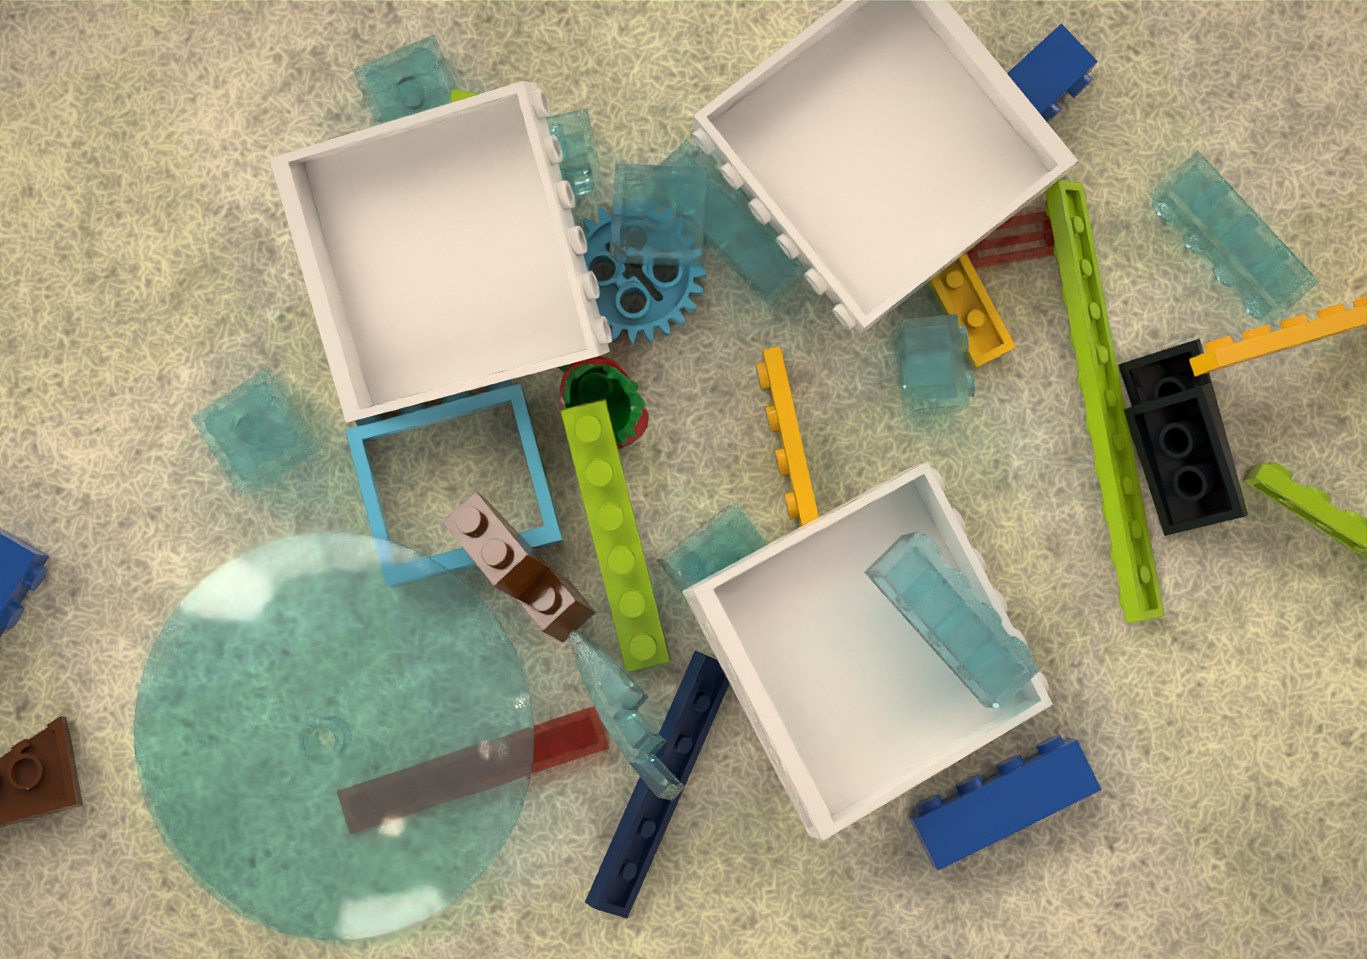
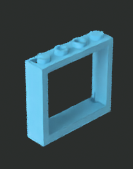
[345,380,564,588]

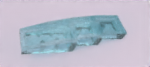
[568,630,685,800]

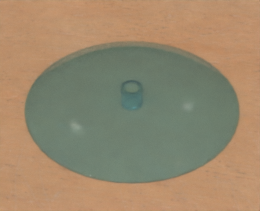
[134,532,534,940]

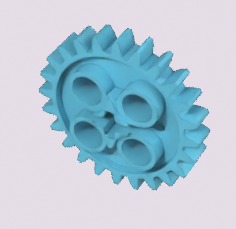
[583,199,706,345]

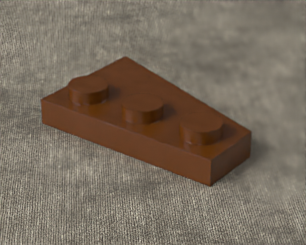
[0,716,83,827]

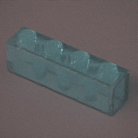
[649,139,808,309]
[1148,150,1320,324]
[864,532,1040,708]

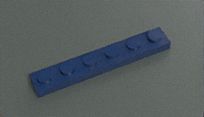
[585,650,730,919]

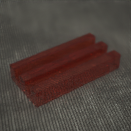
[966,211,1055,269]

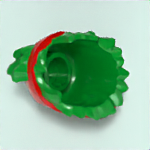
[557,356,649,449]

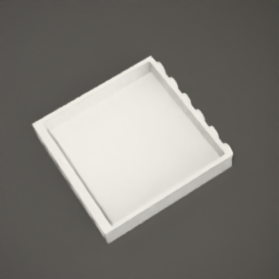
[692,0,1078,335]
[269,81,612,423]
[682,462,1053,841]

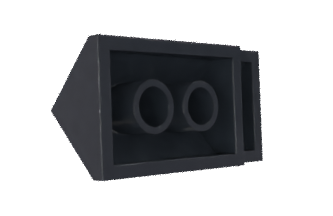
[1118,339,1248,536]

